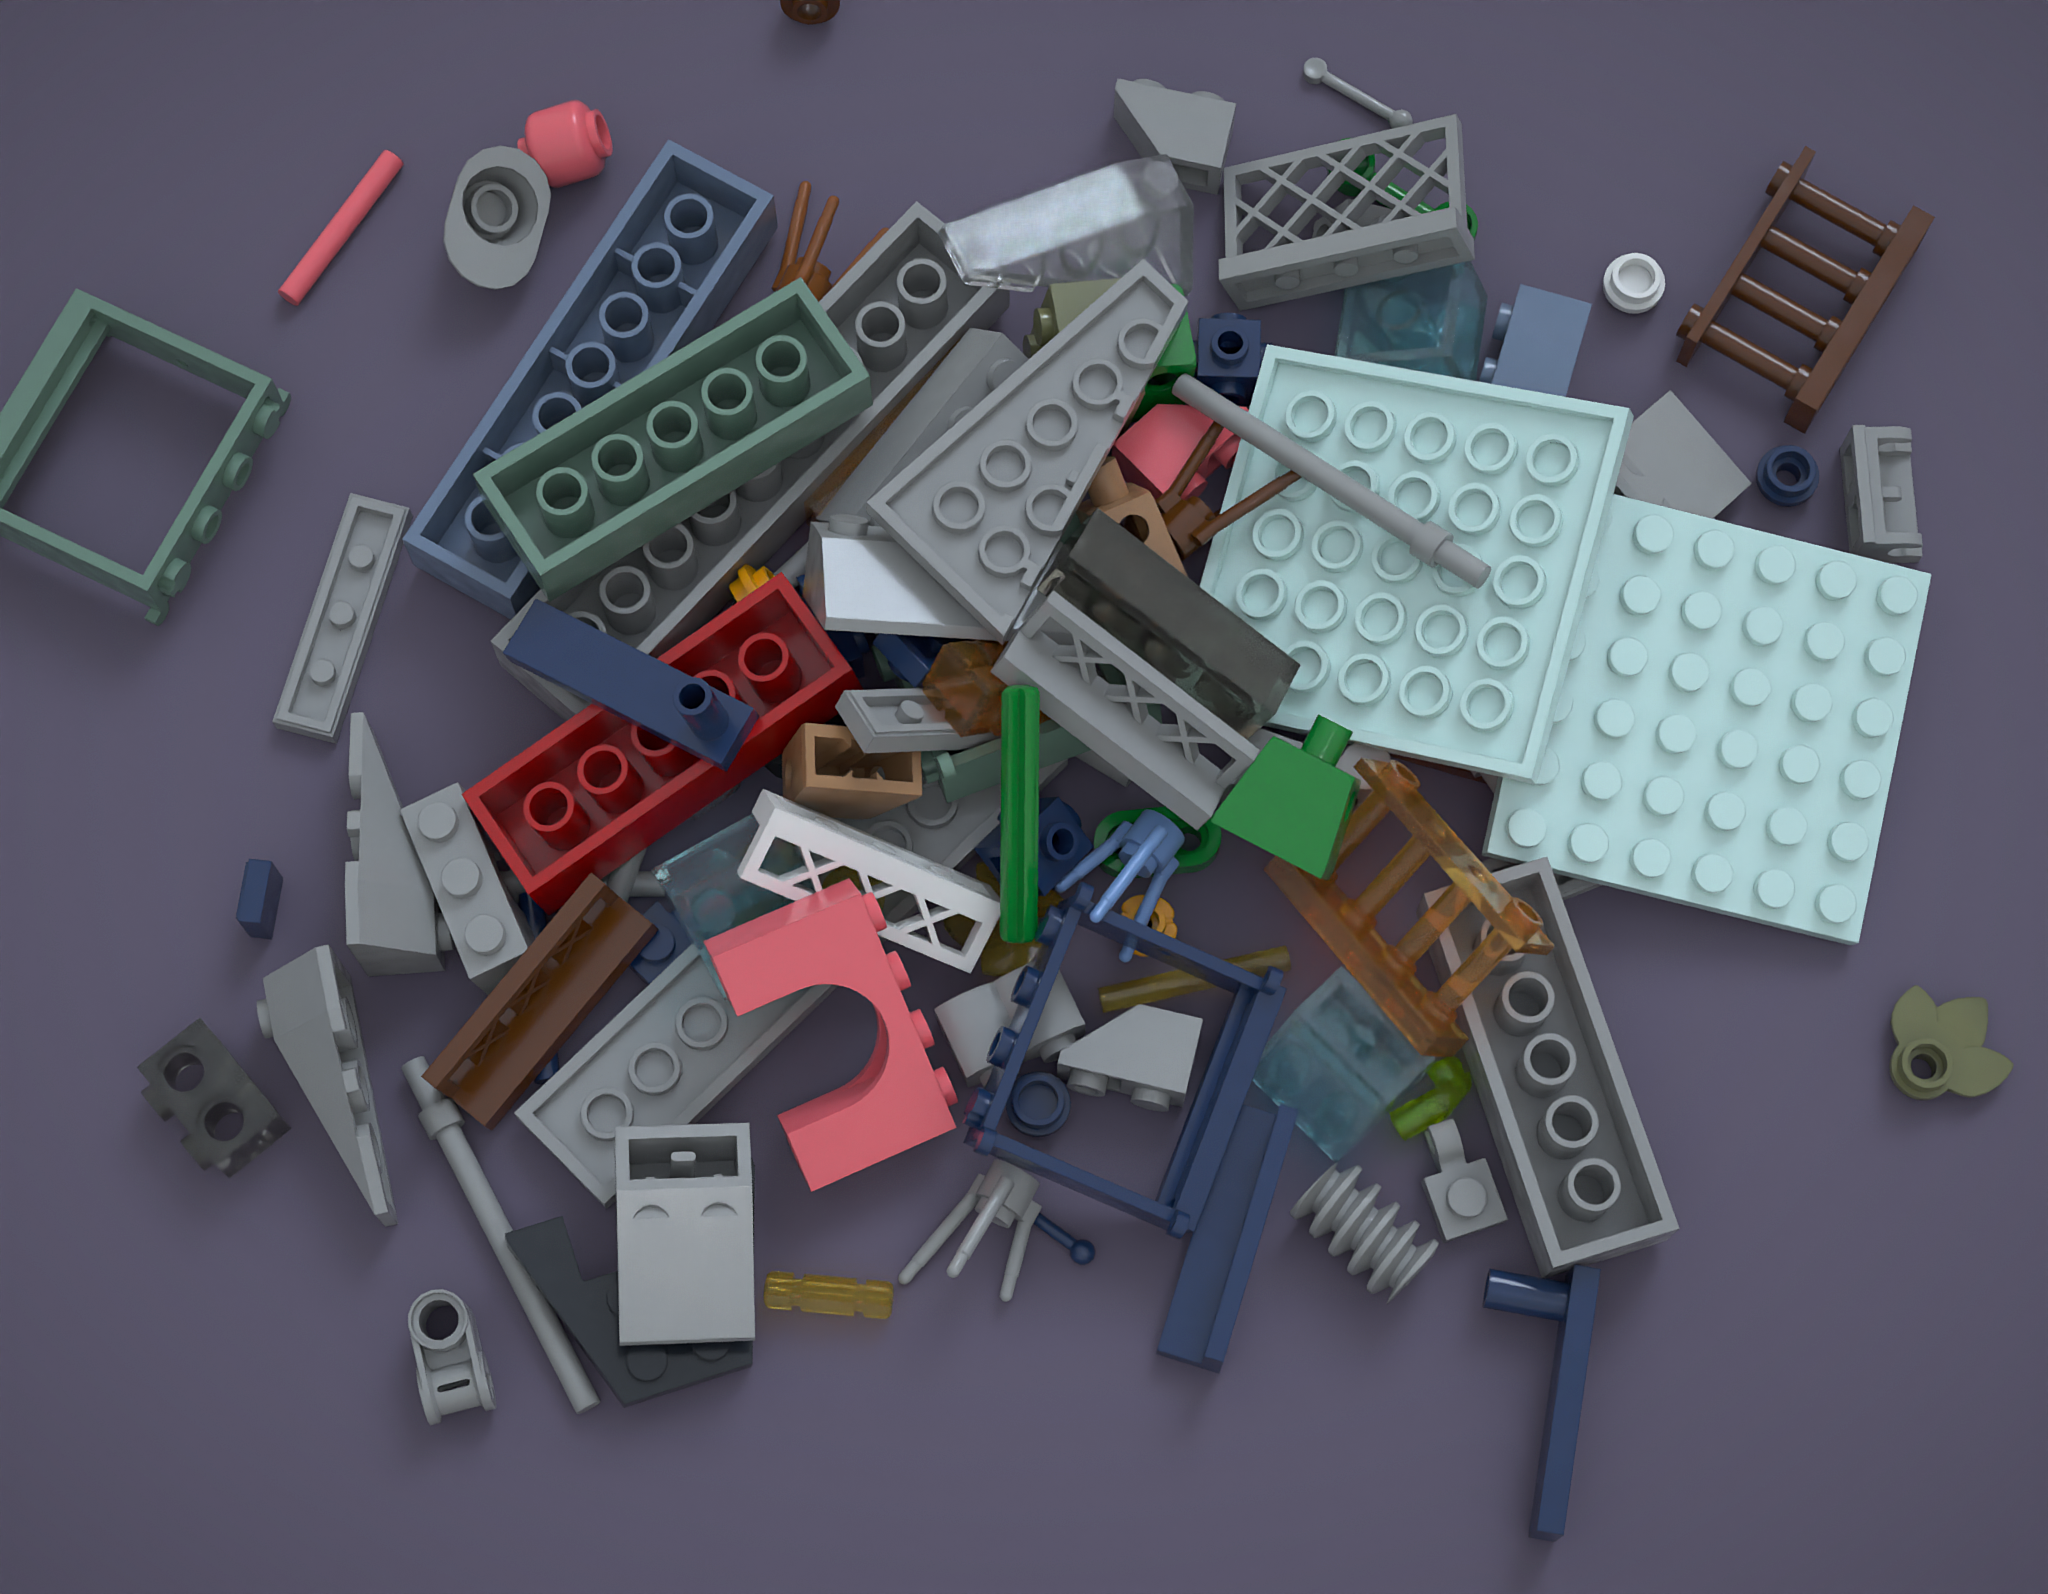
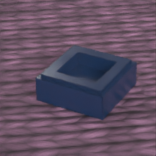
[236,858,283,940]

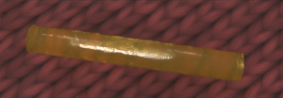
[1097,945,1291,1013]

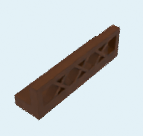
[421,873,659,1131]

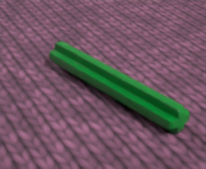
[1000,685,1040,944]

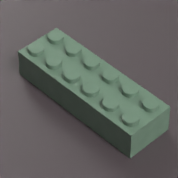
[473,277,873,602]

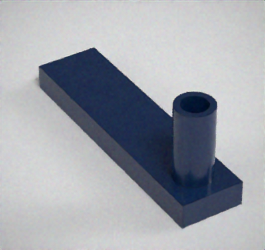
[503,599,759,772]
[1483,1264,1601,1542]

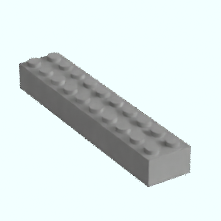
[491,201,1010,722]

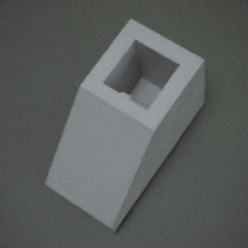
[1113,78,1236,195]
[1057,1004,1203,1112]

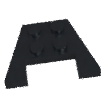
[505,1157,755,1408]

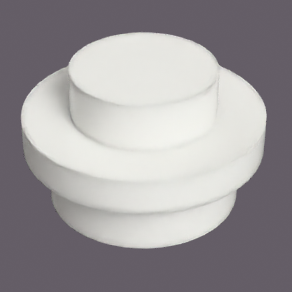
[1603,253,1665,314]

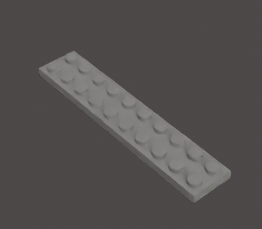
[514,673,1068,1209]

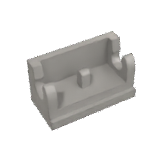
[1840,425,1923,563]

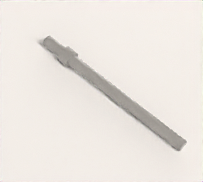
[1172,373,1491,589]
[401,1056,601,1414]

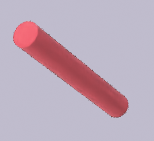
[278,150,404,306]

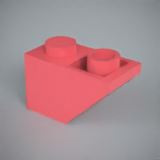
[1112,404,1249,514]

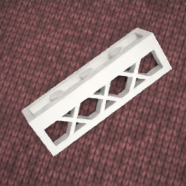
[737,789,1000,974]

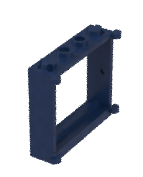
[962,881,1287,1239]

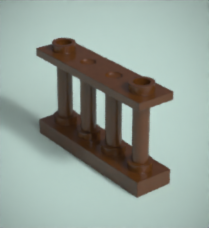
[1676,146,1935,434]

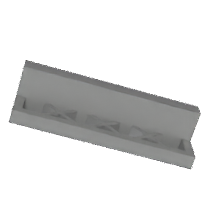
[990,590,1260,830]

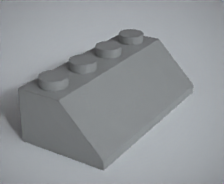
[803,514,1079,645]

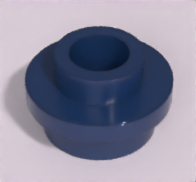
[1756,445,1819,507]

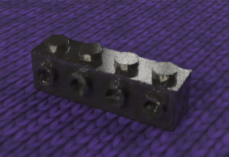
[1037,508,1301,739]

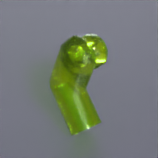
[1389,1056,1472,1141]

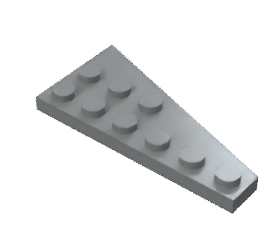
[866,259,1189,645]

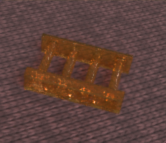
[1263,757,1555,1057]

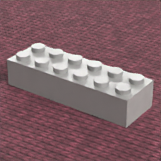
[1415,857,1680,1278]

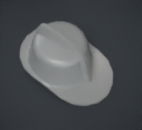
[443,145,551,290]

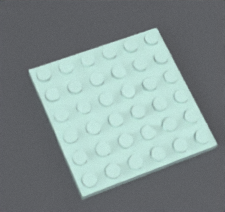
[1173,344,1634,784]
[1481,494,1931,945]

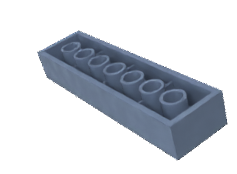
[402,139,778,619]

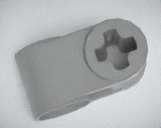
[408,1289,497,1425]

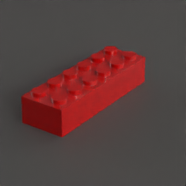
[461,572,864,916]

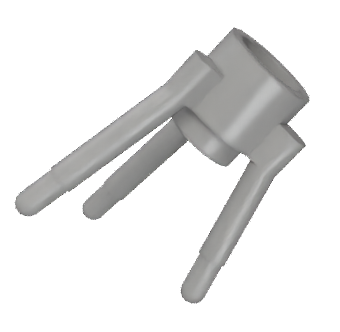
[898,1159,1042,1302]

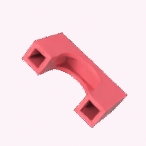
[703,878,958,1192]

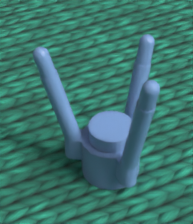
[1054,809,1185,963]

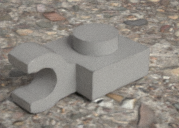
[1421,1118,1508,1244]

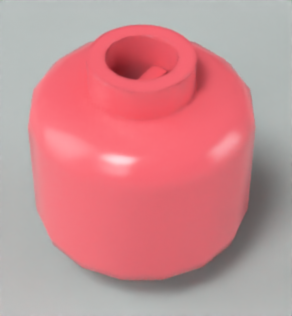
[517,100,613,188]

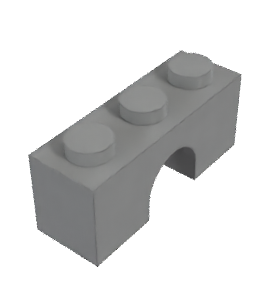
[400,782,535,995]

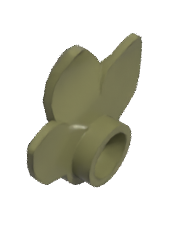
[1889,985,2014,1100]

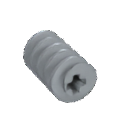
[1290,1162,1439,1304]

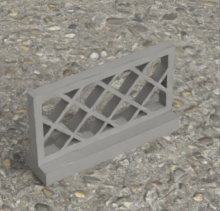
[1218,114,1475,311]

